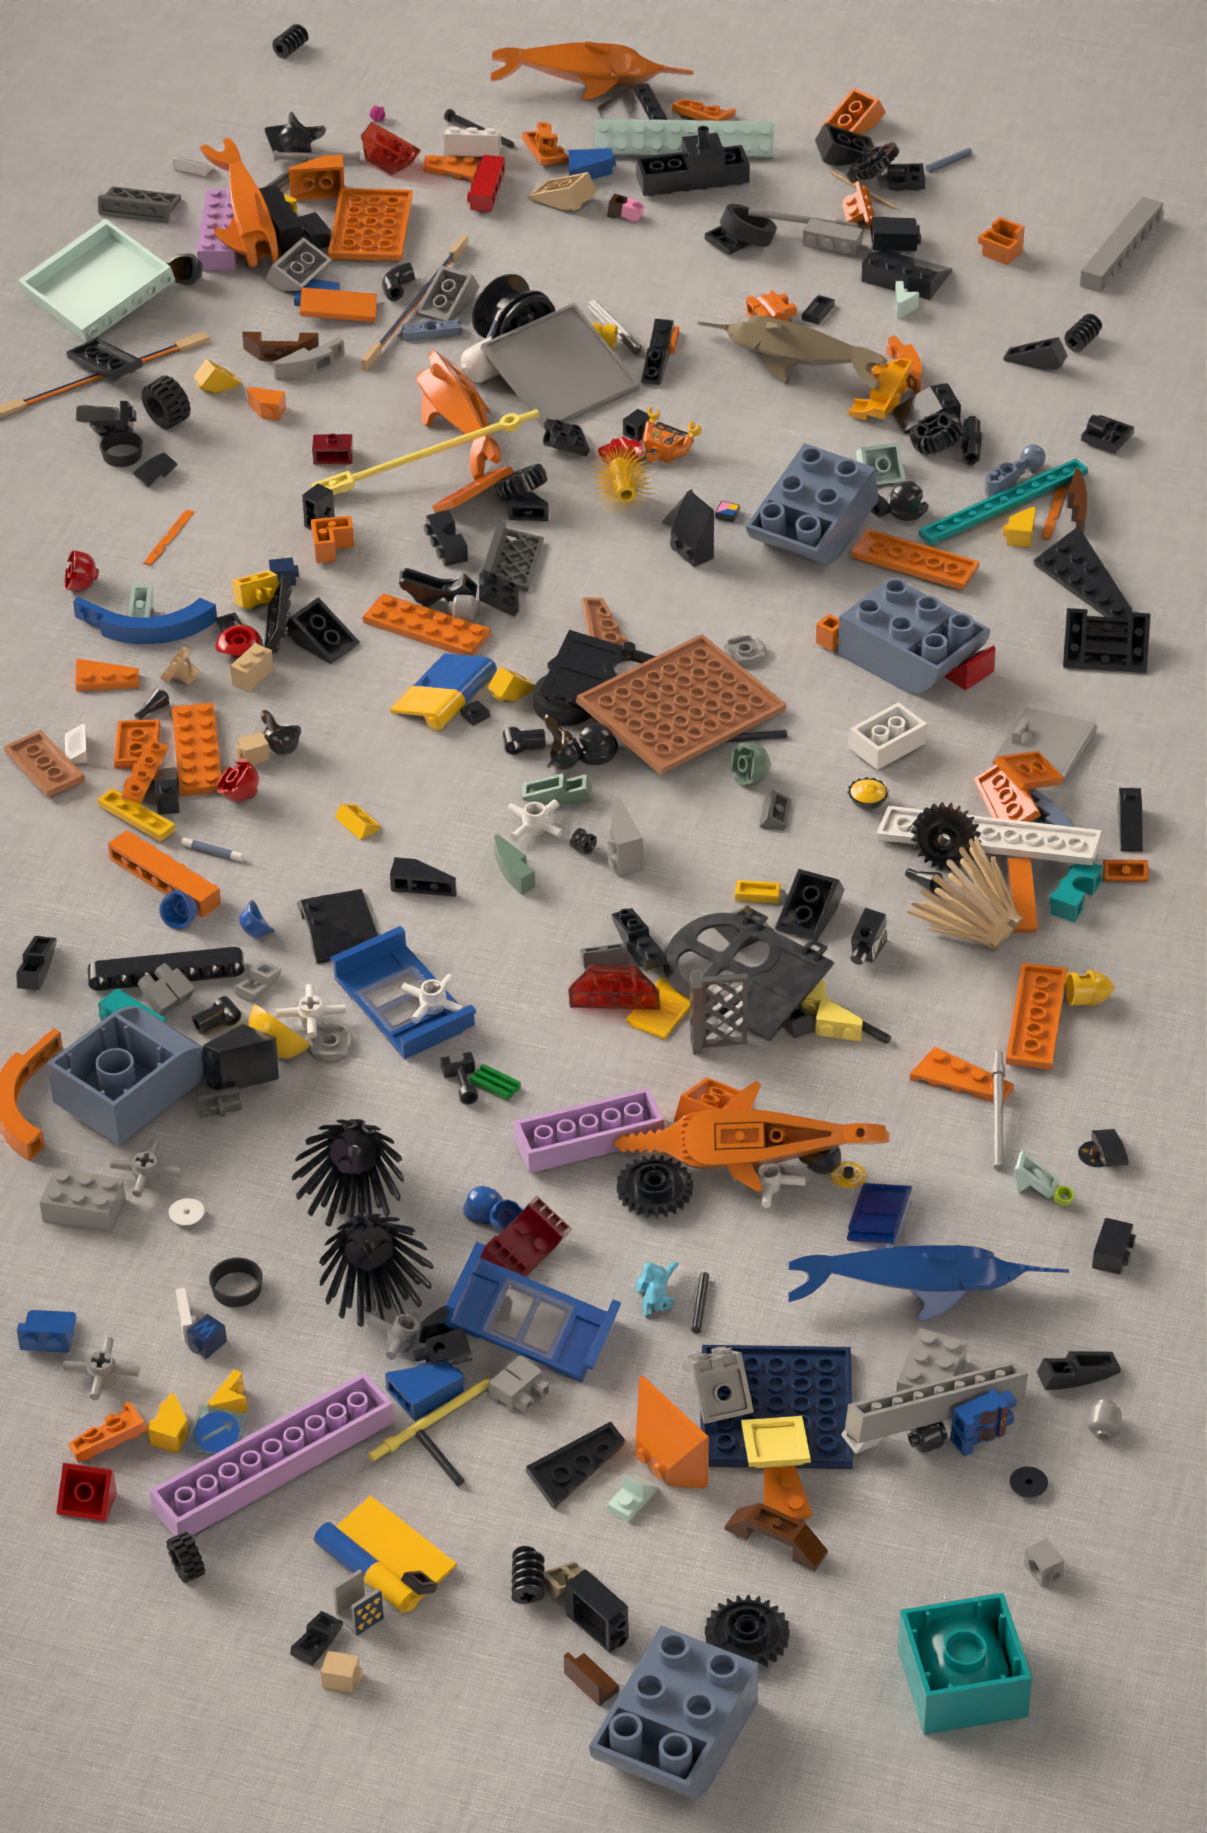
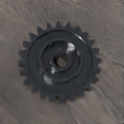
[846,142,900,184]
[911,802,982,871]
[616,1155,693,1219]
[705,1595,790,1668]

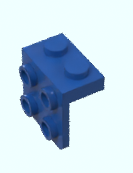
[17,1310,77,1353]

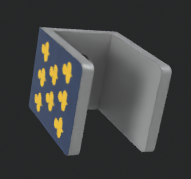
[333,1570,384,1636]

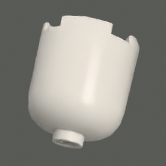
[460,336,500,383]

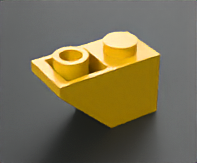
[147,1393,189,1454]

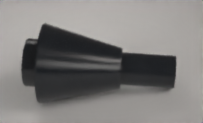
[134,688,170,720]
[905,868,943,894]

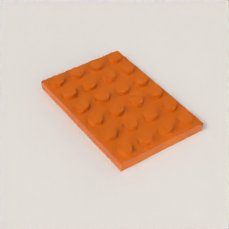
[328,188,413,262]

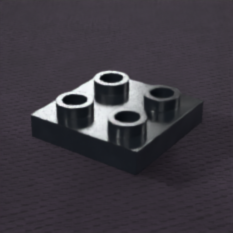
[887,163,925,191]
[705,225,751,255]
[1081,415,1135,453]
[543,418,590,456]
[479,569,519,617]

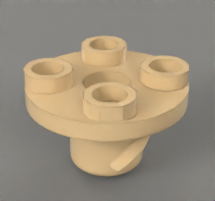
[160,645,199,685]

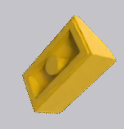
[335,804,382,839]

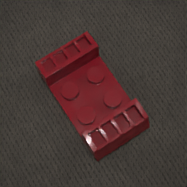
[481,1196,572,1290]

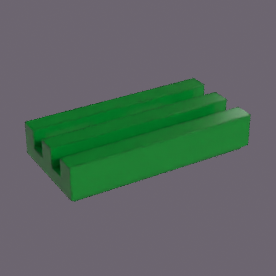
[469,1064,521,1101]

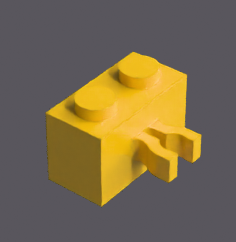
[232,570,278,609]

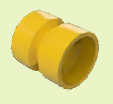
[590,322,618,350]

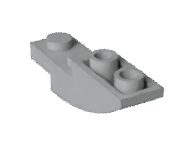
[273,337,345,380]

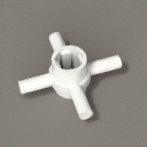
[507,800,563,841]
[401,974,464,1024]
[277,984,346,1038]

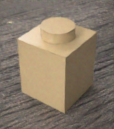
[235,731,270,765]
[321,1651,363,1693]

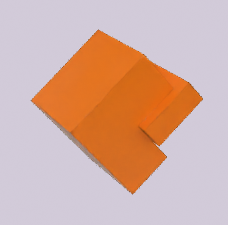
[978,217,1025,265]

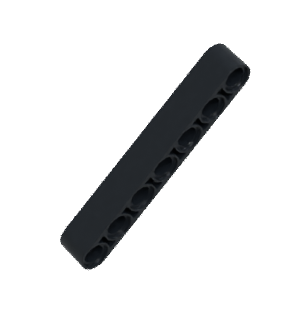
[87,947,245,991]

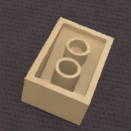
[528,172,597,211]

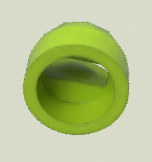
[1054,1186,1074,1207]

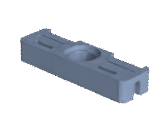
[402,318,462,341]

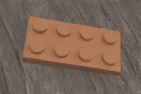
[4,730,85,798]

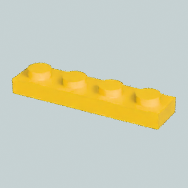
[97,788,176,842]

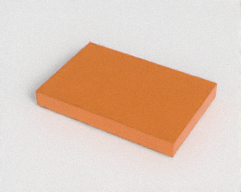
[114,720,161,768]
[994,751,1065,791]

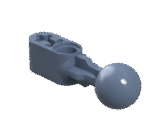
[985,444,1046,497]

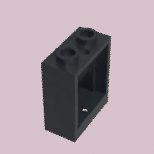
[566,1569,629,1653]

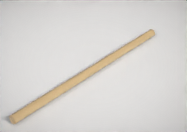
[831,171,896,209]

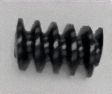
[272,24,309,59]
[1064,314,1103,352]
[511,1546,545,1604]

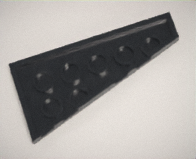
[1033,526,1132,618]

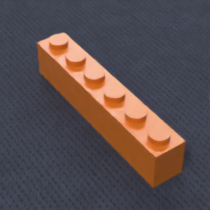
[108,830,221,918]

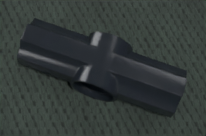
[961,416,982,465]

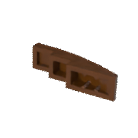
[1067,469,1087,534]

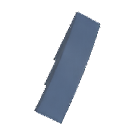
[1029,789,1074,827]

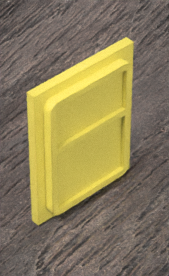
[741,1416,811,1468]

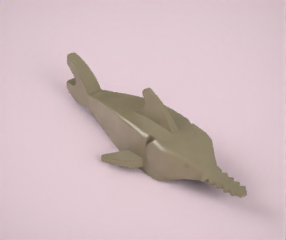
[698,315,888,391]

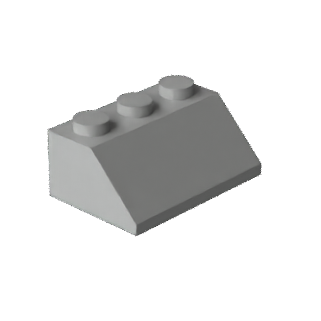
[266,237,332,291]

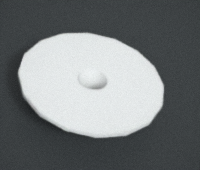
[169,1198,204,1226]

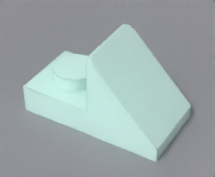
[895,281,919,319]
[128,583,154,617]
[1015,1151,1059,1199]
[607,1474,658,1522]

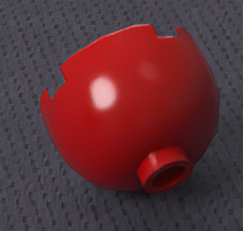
[64,550,99,591]
[217,759,260,803]

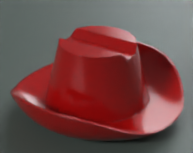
[598,437,643,466]
[215,625,263,658]

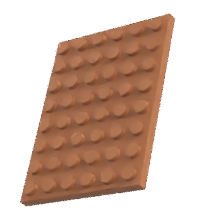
[576,634,787,775]

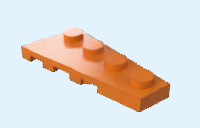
[910,1047,1014,1102]

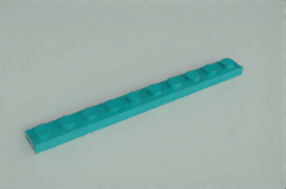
[919,458,1088,546]

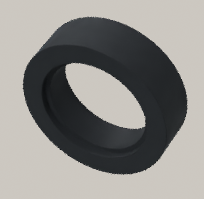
[720,204,777,247]
[534,675,592,726]

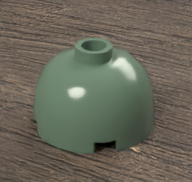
[731,743,771,785]

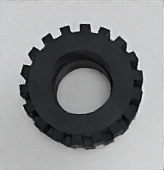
[141,375,191,430]

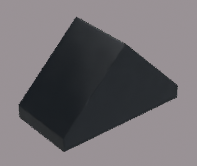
[508,491,549,521]

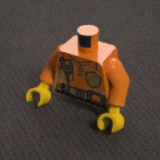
[643,406,702,463]

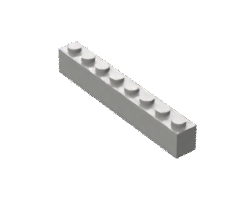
[1080,197,1164,292]
[845,1361,1028,1443]

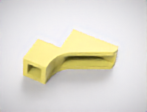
[801,980,863,1042]

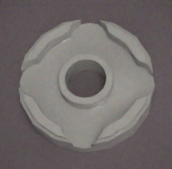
[724,635,765,667]
[307,1024,353,1062]

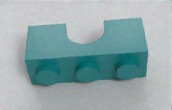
[1049,863,1103,923]

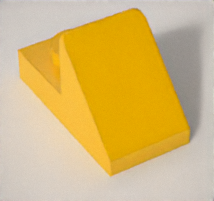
[207,1369,248,1417]

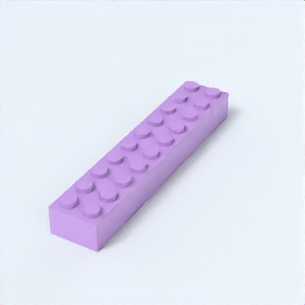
[149,1372,394,1536]

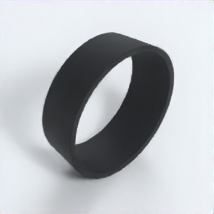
[100,431,143,467]
[209,1257,263,1307]

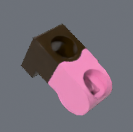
[607,193,645,222]

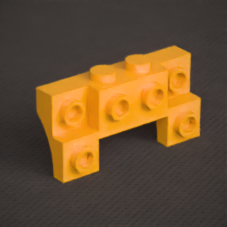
[848,357,913,421]

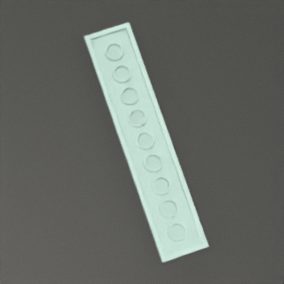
[594,119,774,158]

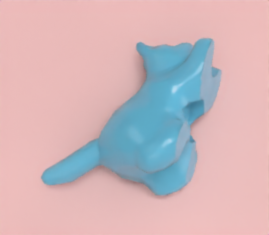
[636,1262,679,1317]

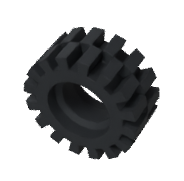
[166,1531,205,1583]

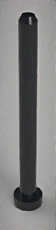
[444,109,515,148]

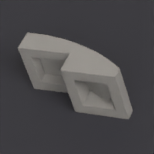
[235,961,281,1002]

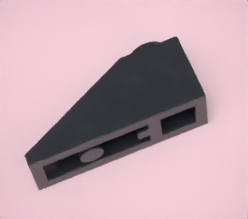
[1003,337,1068,370]
[155,767,180,815]
[1117,788,1143,852]
[390,857,457,897]

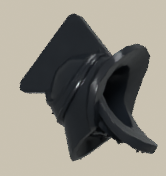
[264,111,327,161]

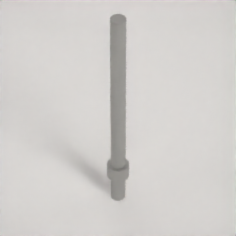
[748,208,858,228]
[991,1050,1005,1170]

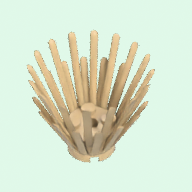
[907,836,1023,951]

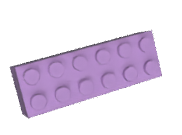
[197,188,238,270]
[514,1088,664,1174]

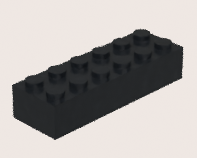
[636,145,750,196]

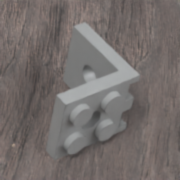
[681,1346,754,1424]

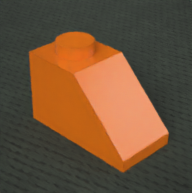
[247,387,286,421]

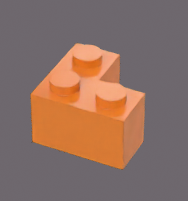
[311,516,354,563]

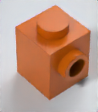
[816,614,839,651]

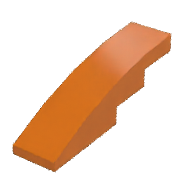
[1008,858,1037,933]

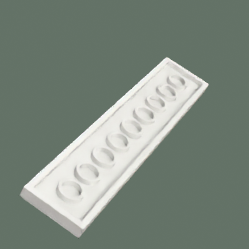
[877,806,1102,865]

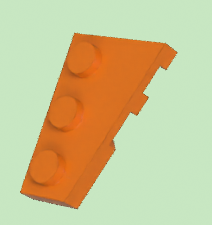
[672,99,736,121]
[522,131,569,166]
[423,155,479,182]
[75,658,139,691]
[68,1401,147,1463]
[763,1466,812,1520]

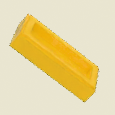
[735,880,781,904]

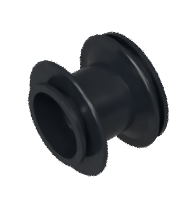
[472,274,556,339]

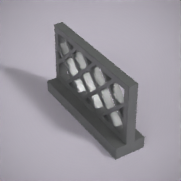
[98,186,181,223]
[483,521,544,592]
[690,972,748,1055]

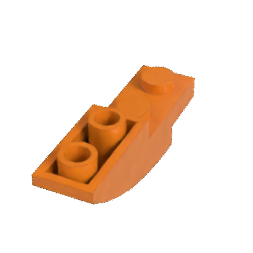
[886,335,922,395]

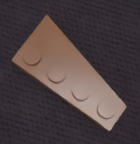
[582,597,630,657]

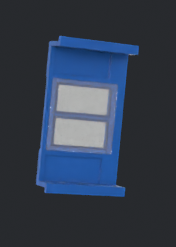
[331,926,476,1059]
[445,1241,622,1383]

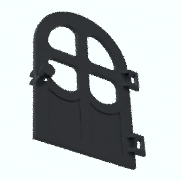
[538,630,656,709]
[663,909,835,1041]

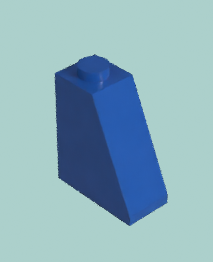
[568,148,616,179]
[385,1361,465,1421]

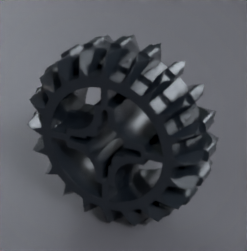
[910,411,963,456]
[494,464,548,501]

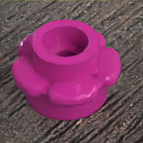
[370,105,386,122]

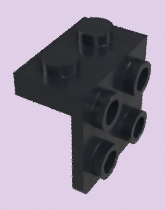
[90,401,137,436]

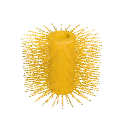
[591,445,655,515]

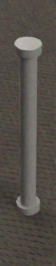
[274,151,360,162]

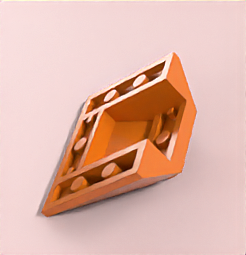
[635,1376,709,1488]

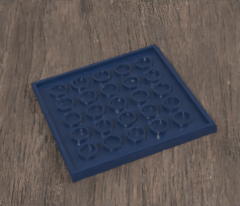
[700,1345,853,1469]

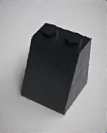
[203,1024,279,1090]

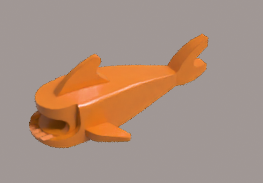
[200,137,280,268]
[416,350,501,480]

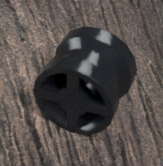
[570,828,597,855]

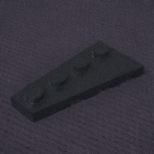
[526,1421,625,1510]

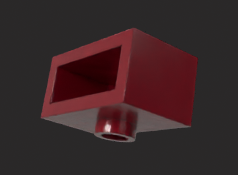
[312,433,354,464]

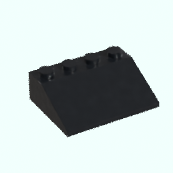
[597,83,668,120]
[861,250,952,300]

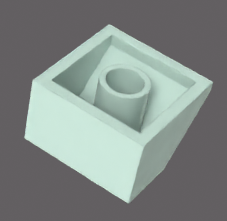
[856,442,905,486]

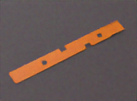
[1041,484,1068,539]
[143,510,194,565]

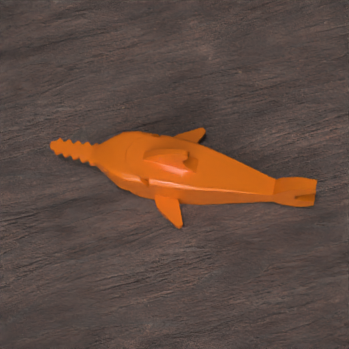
[490,41,694,101]
[614,1081,890,1192]

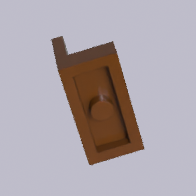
[564,1652,619,1706]

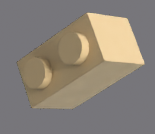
[230,643,274,692]

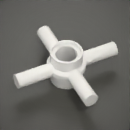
[733,1163,806,1208]

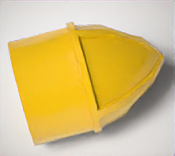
[1065,970,1115,1007]

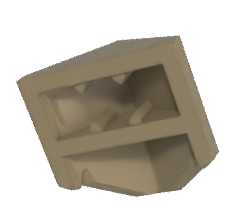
[544,1561,598,1600]

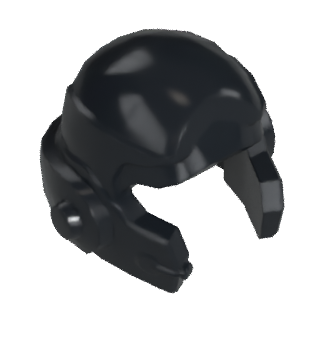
[887,481,929,521]
[579,723,618,765]

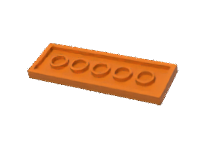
[851,529,979,591]
[363,593,491,656]
[172,702,221,796]
[1006,962,1067,1070]

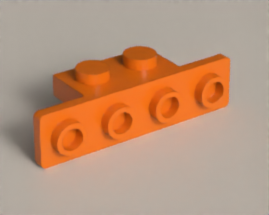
[842,181,875,229]
[121,740,169,804]

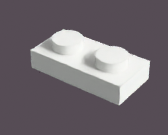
[175,1288,197,1342]

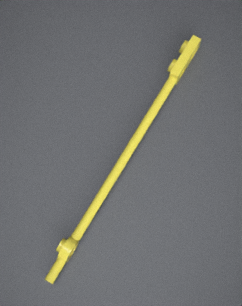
[312,409,540,495]

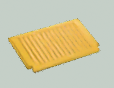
[625,977,690,1040]

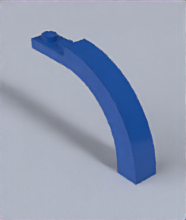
[73,597,217,644]

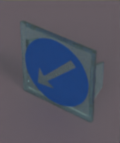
[186,1405,248,1456]

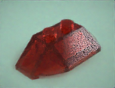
[361,121,421,176]
[568,964,661,1010]

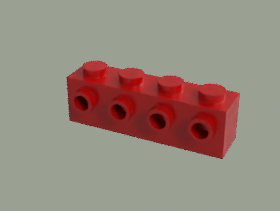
[467,155,505,212]

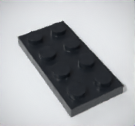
[66,337,143,381]
[264,576,292,655]

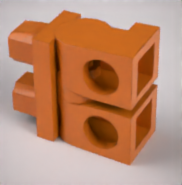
[746,291,797,322]

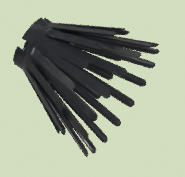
[292,1119,404,1227]
[319,1214,434,1327]

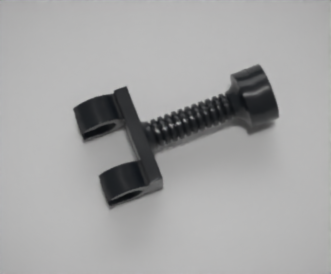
[440,1052,478,1105]

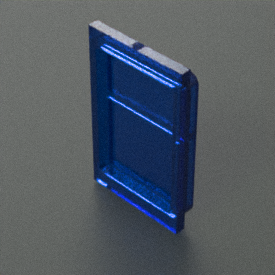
[847,1183,912,1244]

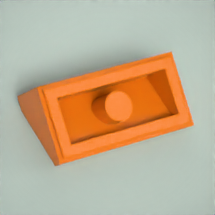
[1102,859,1148,882]

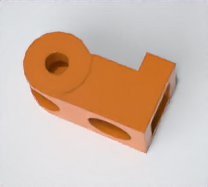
[535,122,558,152]

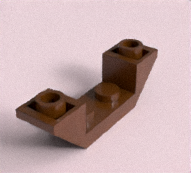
[242,331,319,361]
[724,1503,828,1571]

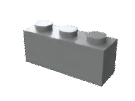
[803,218,863,256]

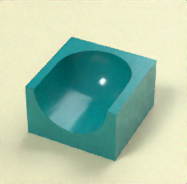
[898,1592,1032,1735]

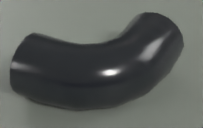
[382,262,415,301]

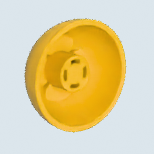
[249,1004,311,1059]

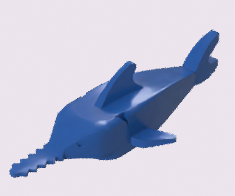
[788,1245,1069,1321]

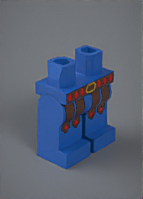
[950,1389,1017,1457]

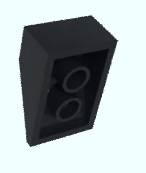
[815,123,875,166]
[892,383,961,434]
[670,490,714,567]
[286,597,360,664]
[775,868,845,941]

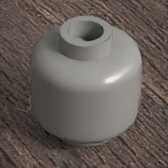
[449,595,479,622]
[1088,1400,1122,1440]

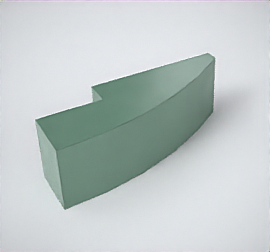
[522,773,592,805]
[494,834,535,895]

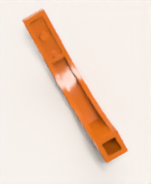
[0,1028,63,1161]

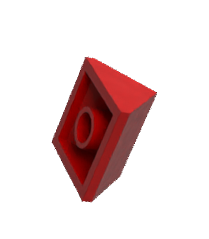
[944,645,996,690]
[56,1462,117,1522]

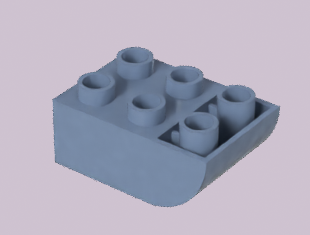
[746,443,878,565]
[838,577,990,693]
[47,1006,206,1145]
[589,1625,759,1800]

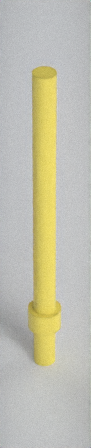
[368,1378,490,1462]

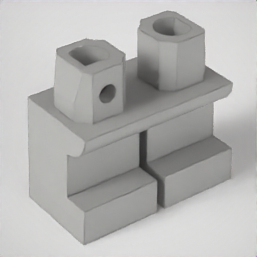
[138,963,195,1016]
[489,1355,550,1413]

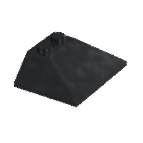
[1063,608,1151,673]
[297,889,378,964]

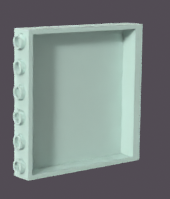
[18,219,175,342]

